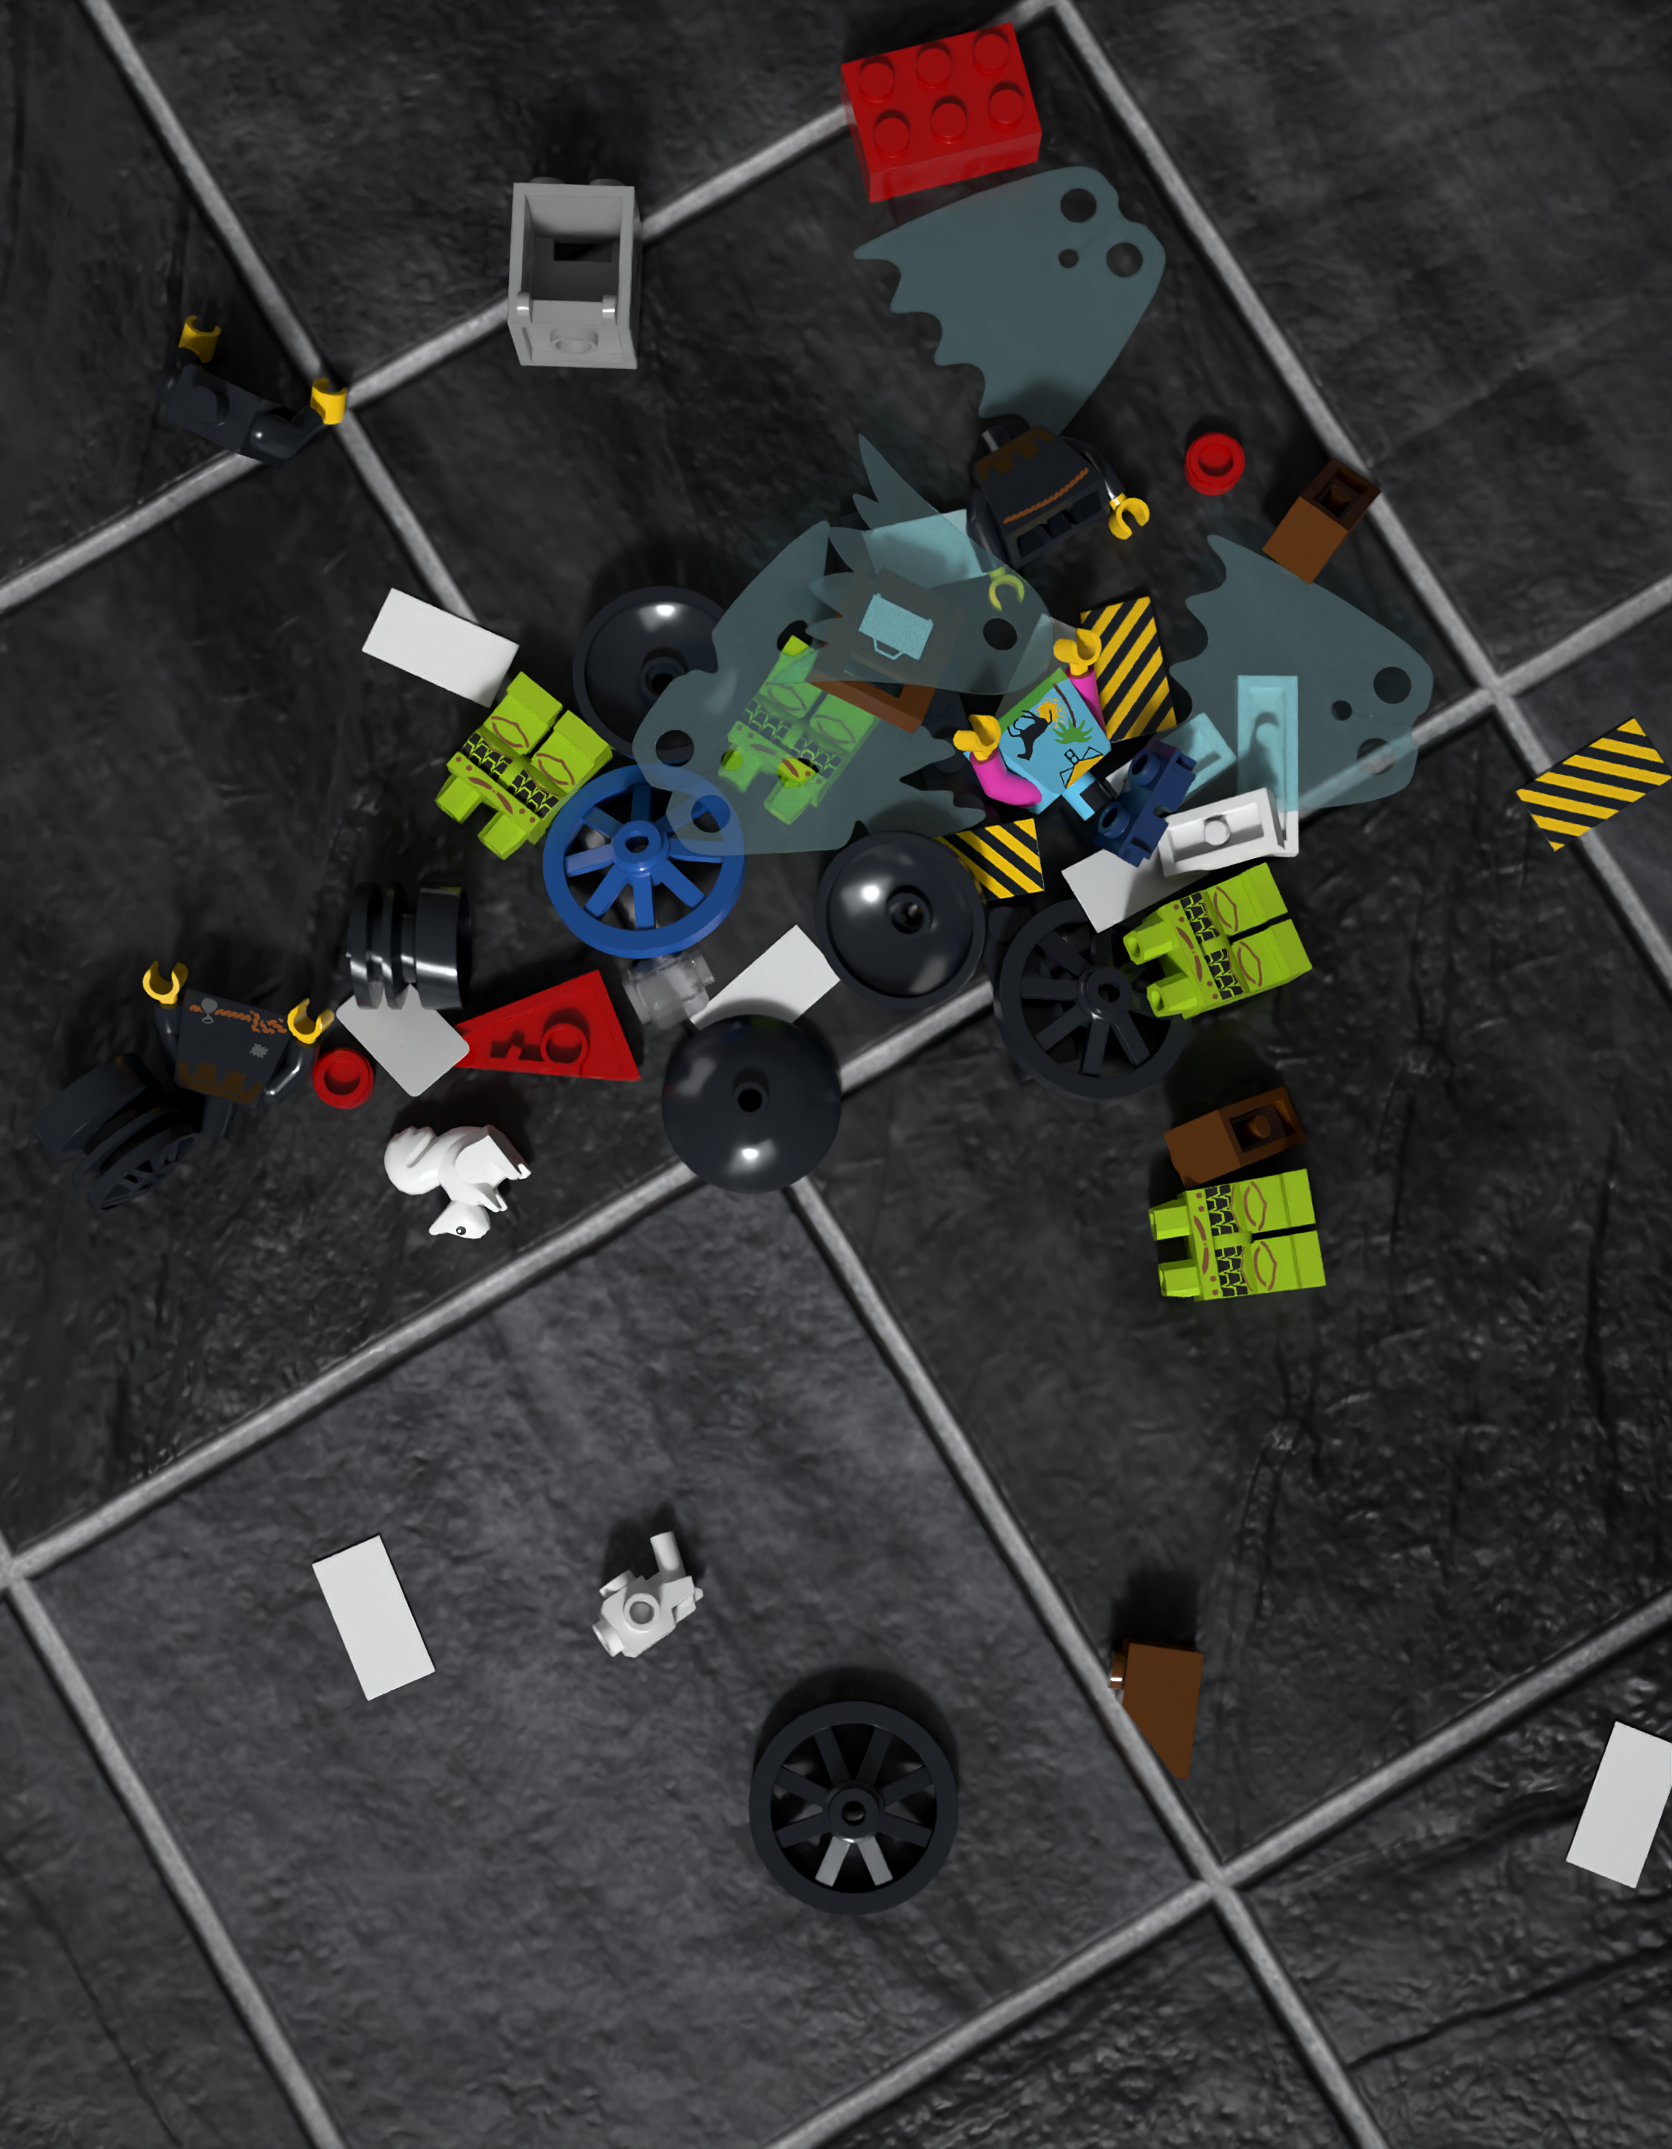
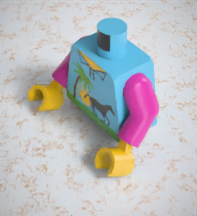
[953,628,1112,821]

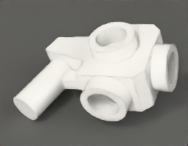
[593,1531,703,1658]

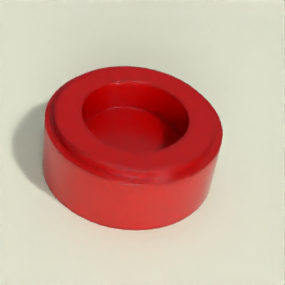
[1184,432,1245,496]
[313,1048,376,1109]

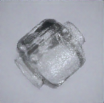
[621,949,715,1029]

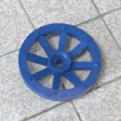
[543,764,748,959]

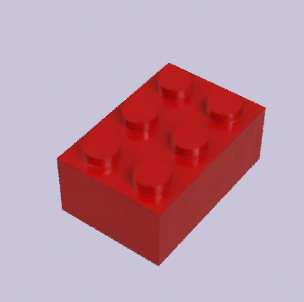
[841,22,1042,203]

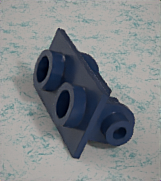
[1092,738,1197,868]

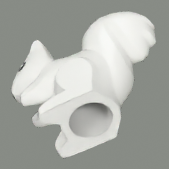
[384,1124,532,1239]

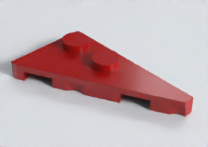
[401,969,642,1082]

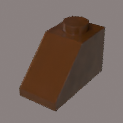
[1262,457,1382,585]
[1163,1086,1307,1190]
[1108,1637,1204,1779]

